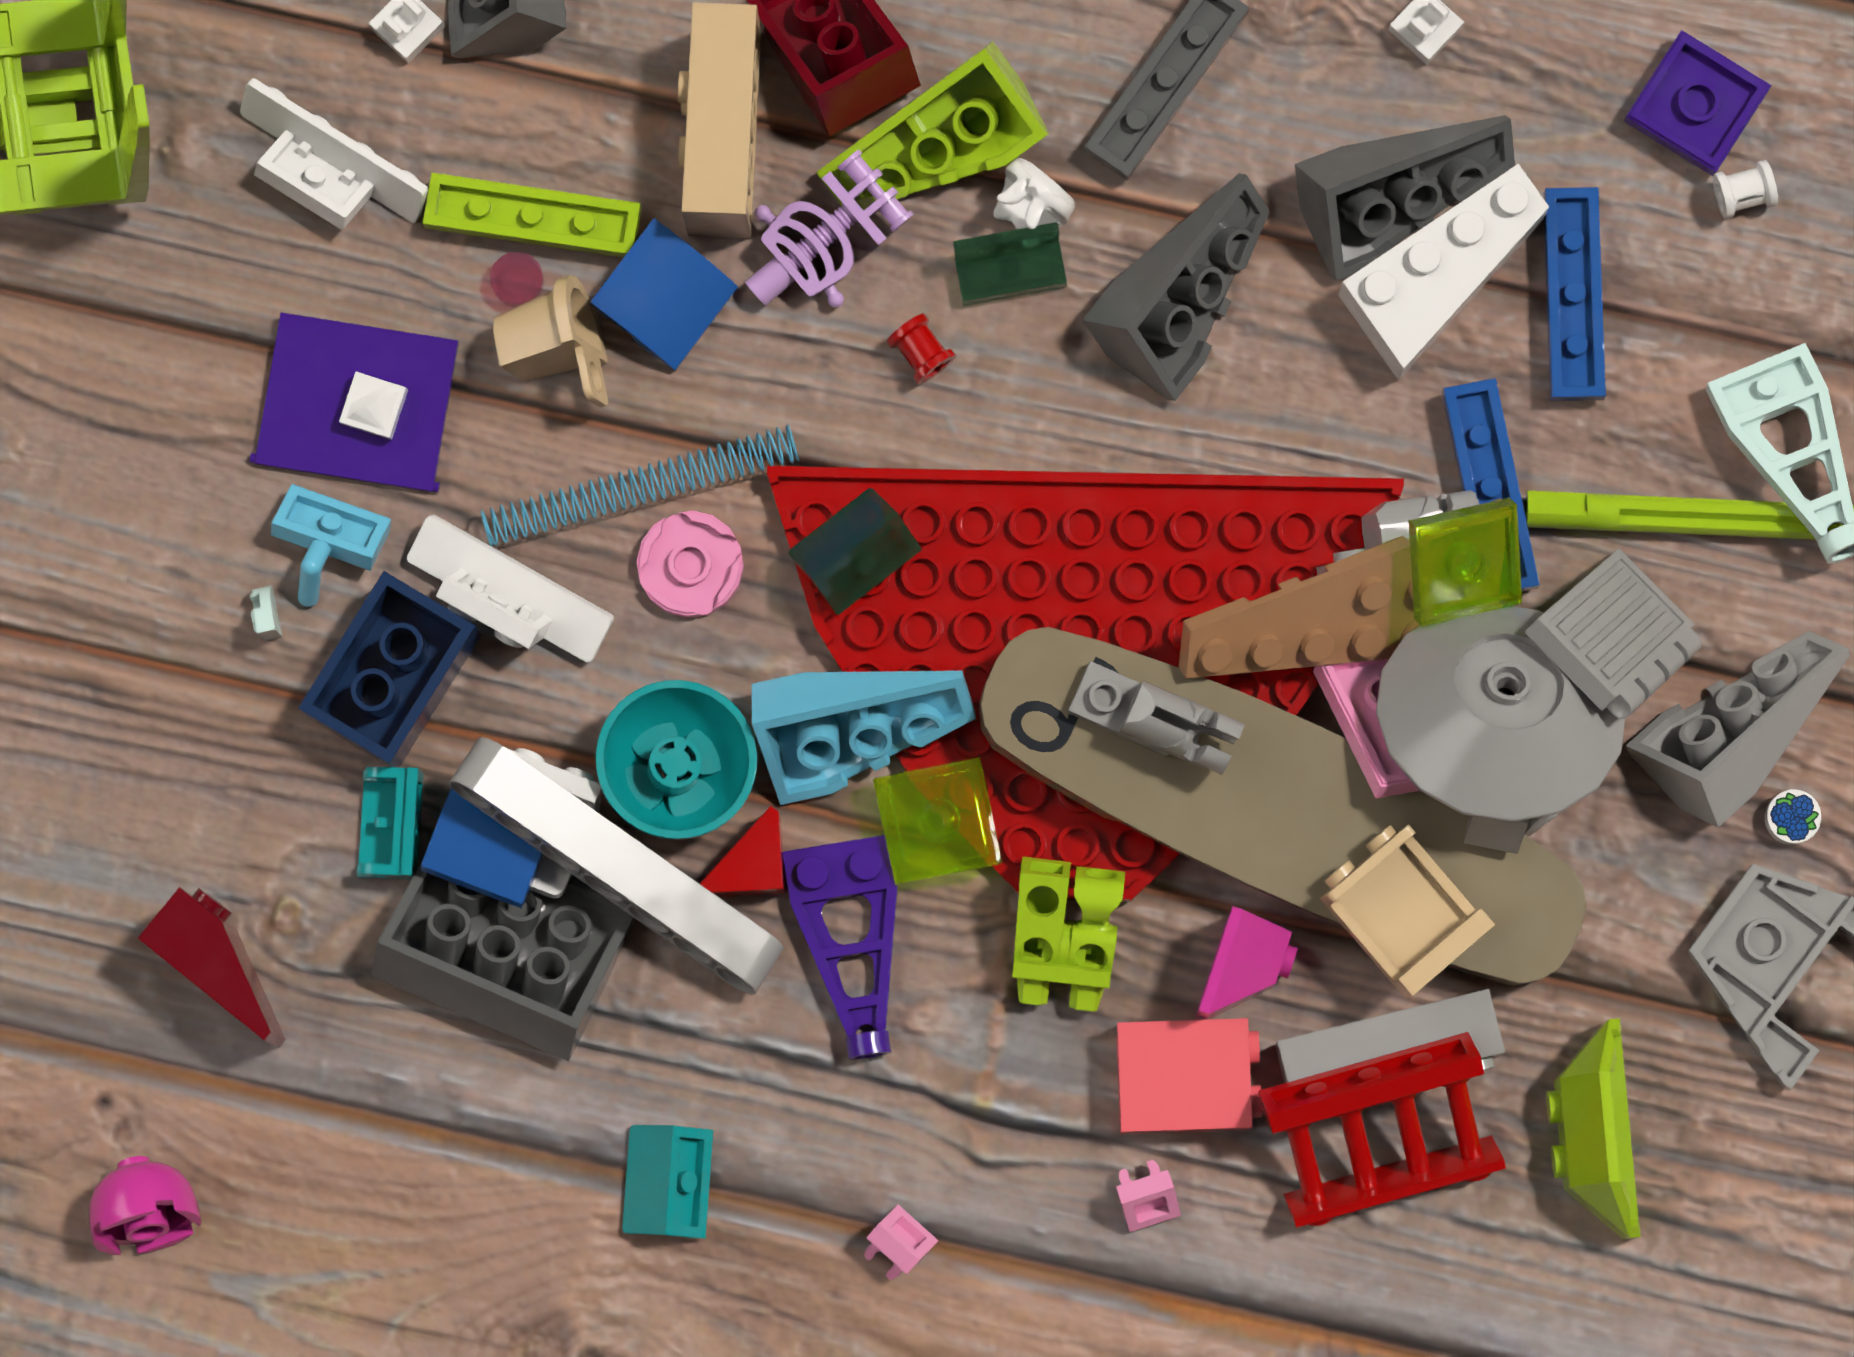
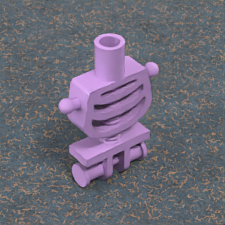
[745,149,914,308]

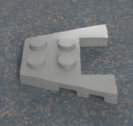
[1687,864,1854,1091]

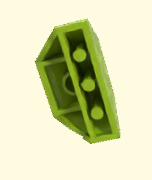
[1546,1018,1641,1240]

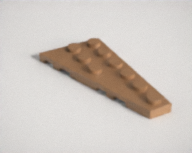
[1179,498,1509,679]

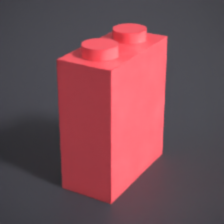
[1116,1018,1262,1135]

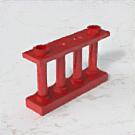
[1258,1032,1506,1228]

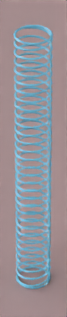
[481,424,799,547]

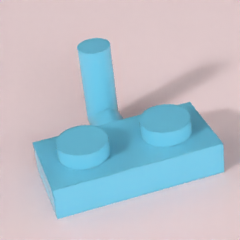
[271,484,391,607]

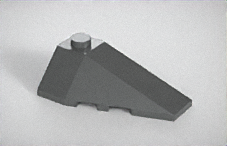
[448,0,567,58]

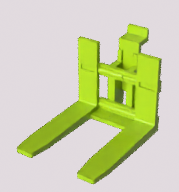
[0,0,150,215]

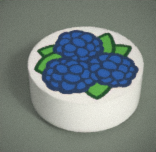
[1765,789,1821,845]

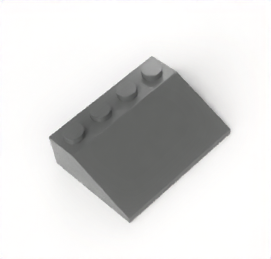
[371,855,635,1062]

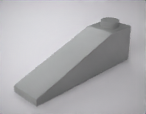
[1626,631,1850,828]

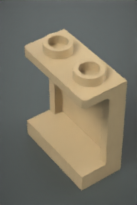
[1320,824,1495,998]

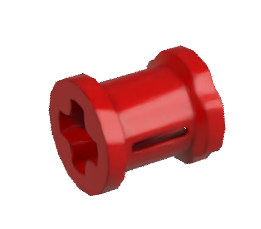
[887,313,956,384]

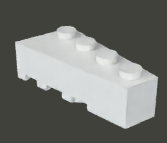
[1338,164,1549,381]

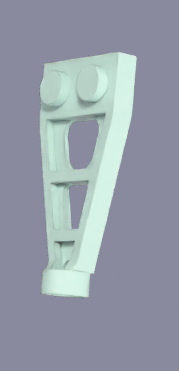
[1706,343,1854,564]

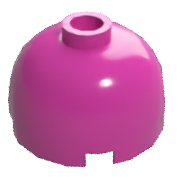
[88,1156,202,1255]

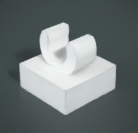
[369,0,445,64]
[1388,0,1464,65]

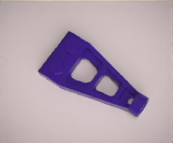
[782,834,898,1060]

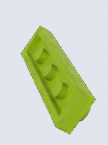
[423,172,642,258]

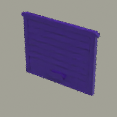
[250,312,459,493]

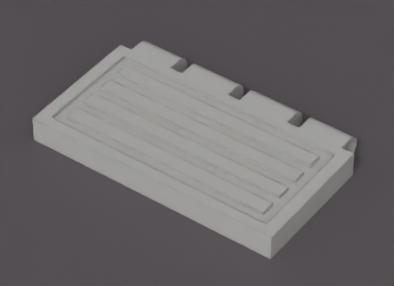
[1524,549,1702,719]

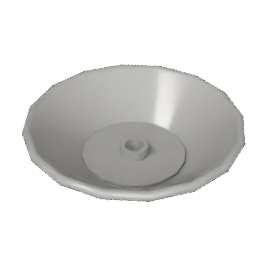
[1376,603,1625,822]

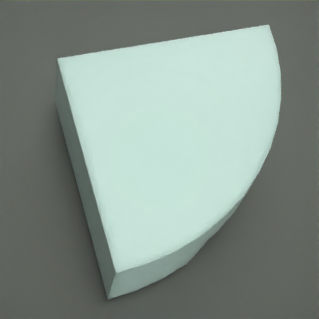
[250,585,283,641]

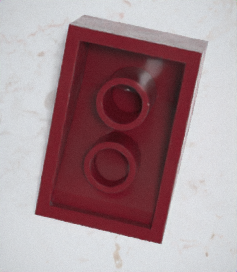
[746,0,921,136]
[138,887,286,1048]

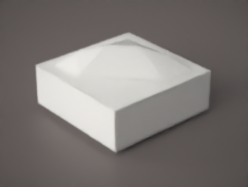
[339,372,408,440]

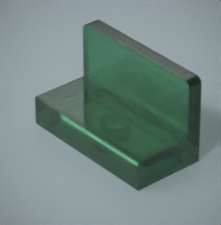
[953,222,1067,306]
[788,488,922,615]

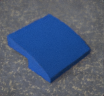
[590,218,738,372]
[420,788,543,909]

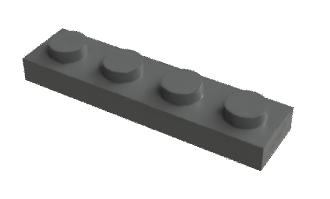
[1084,0,1250,181]

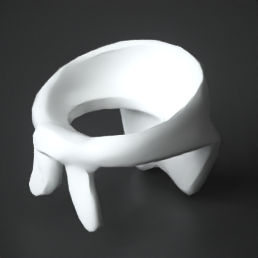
[994,158,1075,240]

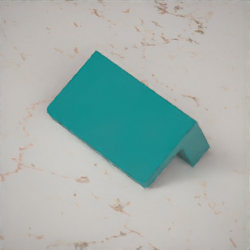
[622,1125,713,1239]

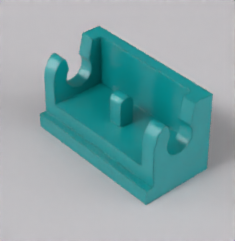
[357,767,424,880]

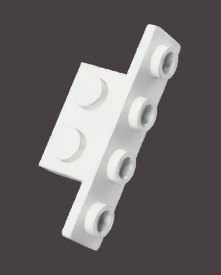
[240,78,428,230]
[407,515,614,662]

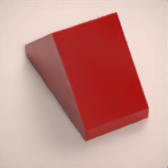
[700,806,785,898]

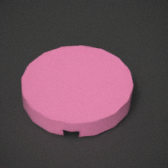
[637,510,744,619]

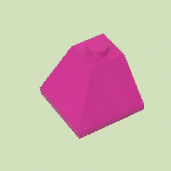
[1194,906,1298,1020]

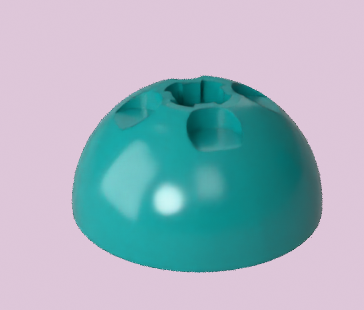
[596,680,757,840]

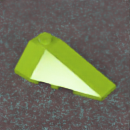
[816,41,1049,210]

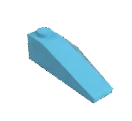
[751,671,976,805]

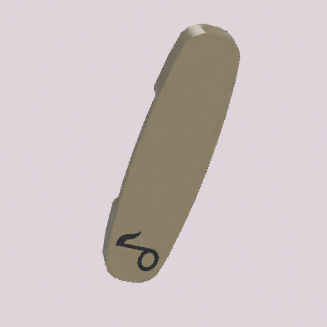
[977,627,1587,986]

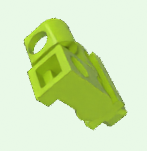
[1012,856,1125,1012]

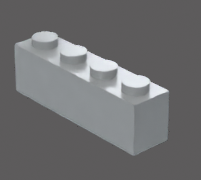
[1274,989,1505,1083]

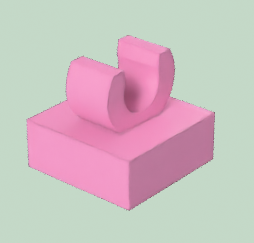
[1116,1160,1181,1232]
[864,1204,938,1280]

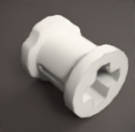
[1713,160,1778,219]

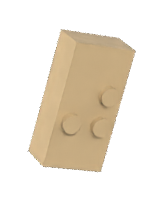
[678,2,761,238]

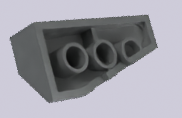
[1295,115,1515,281]
[1082,173,1270,401]

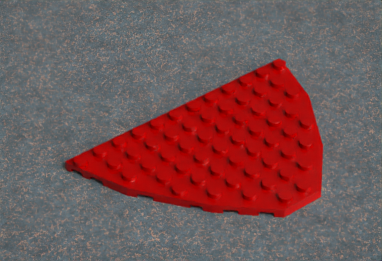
[767,466,1404,902]

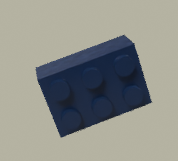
[298,571,482,768]

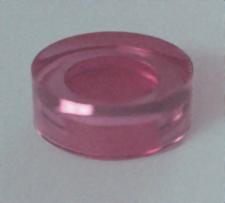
[490,252,544,307]

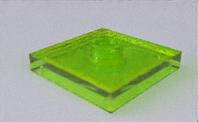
[1408,498,1522,626]
[873,757,1002,884]

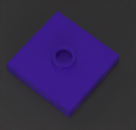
[1624,30,1772,176]

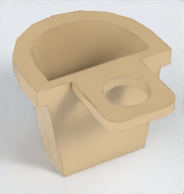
[493,275,608,408]

